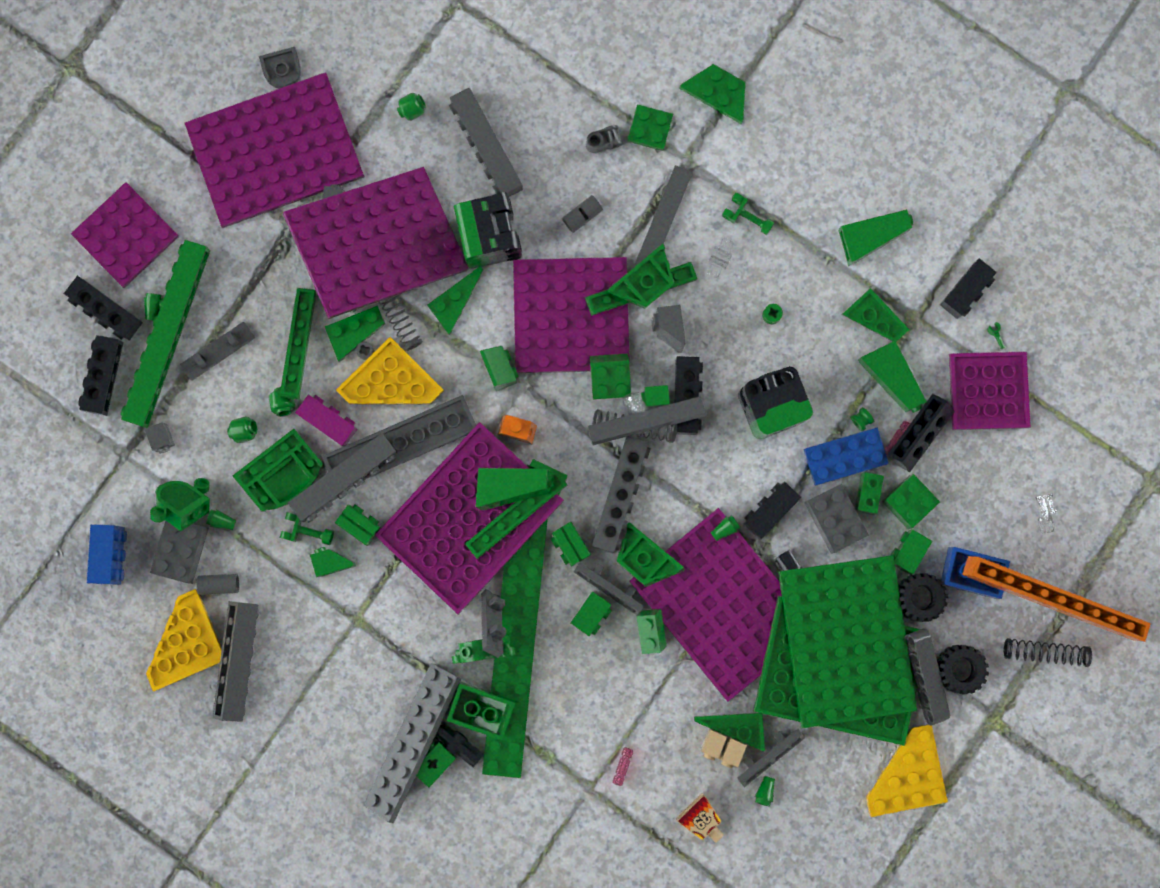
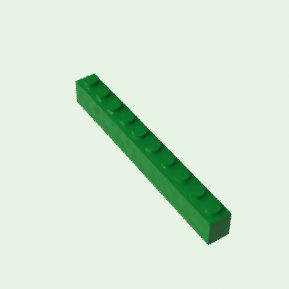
[121,240,211,428]

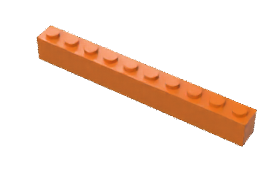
[962,556,1151,642]

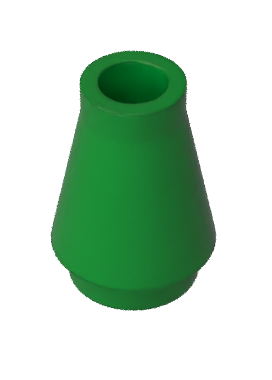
[144,293,162,321]
[206,509,236,531]
[711,515,741,541]
[754,776,775,807]

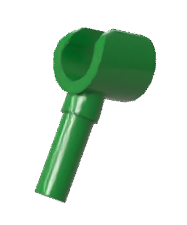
[987,322,1005,349]

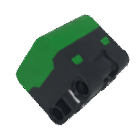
[453,192,522,269]
[738,366,813,439]

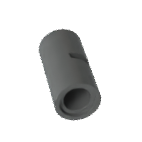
[562,195,603,233]
[196,574,239,595]

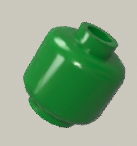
[397,93,426,121]
[269,387,295,417]
[227,416,258,443]

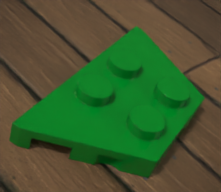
[679,64,746,124]
[607,244,675,309]
[616,522,685,587]

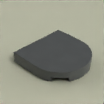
[259,46,301,89]

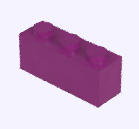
[295,394,358,447]

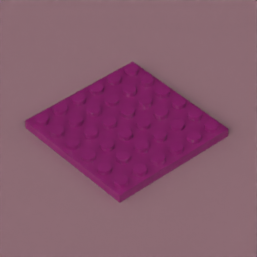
[513,257,630,373]

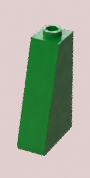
[838,209,913,266]
[858,341,927,413]
[476,468,554,510]

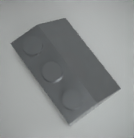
[651,305,686,352]

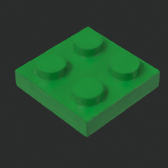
[627,104,673,151]

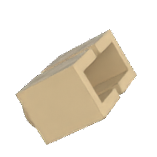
[701,729,747,769]

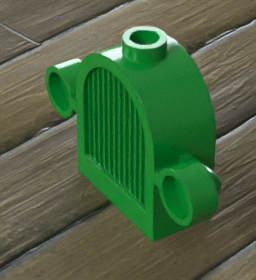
[150,478,210,531]
[451,635,516,664]

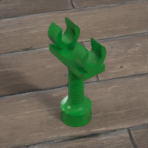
[722,193,775,235]
[279,512,334,545]

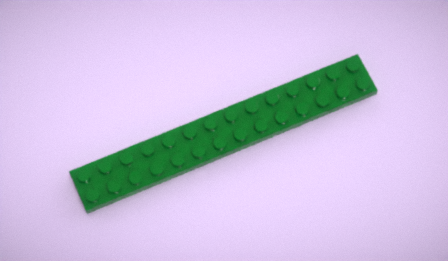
[482,519,548,778]

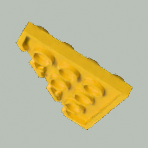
[336,337,444,404]
[146,589,222,692]
[866,724,948,817]

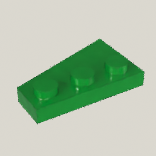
[324,305,385,362]

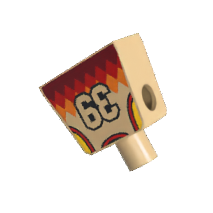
[676,793,724,843]

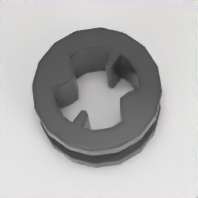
[356,342,374,360]

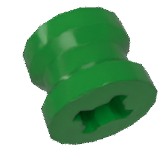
[762,304,783,325]
[850,407,875,431]

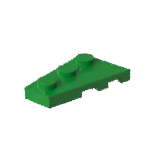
[842,288,910,342]

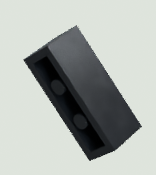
[940,258,997,319]
[743,481,802,540]

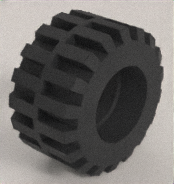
[898,573,948,622]
[937,645,989,695]

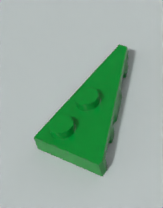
[427,266,483,335]
[694,713,765,751]

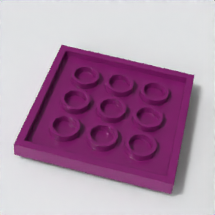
[71,182,179,288]
[949,352,1031,430]

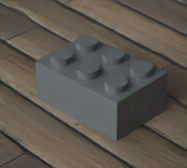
[804,484,869,554]
[150,520,209,584]

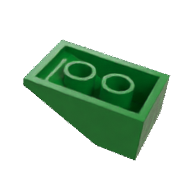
[447,682,515,740]

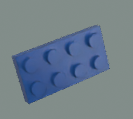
[803,427,889,486]

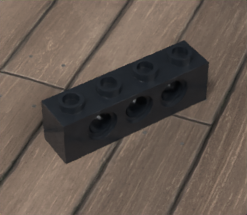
[63,275,143,341]
[78,335,124,416]
[674,356,703,435]
[887,394,955,472]

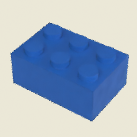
[87,524,127,585]
[941,547,1010,599]

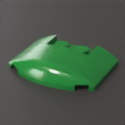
[232,429,323,512]

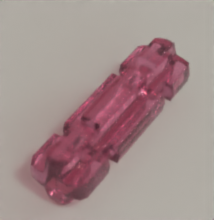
[884,421,910,454]
[613,747,633,786]

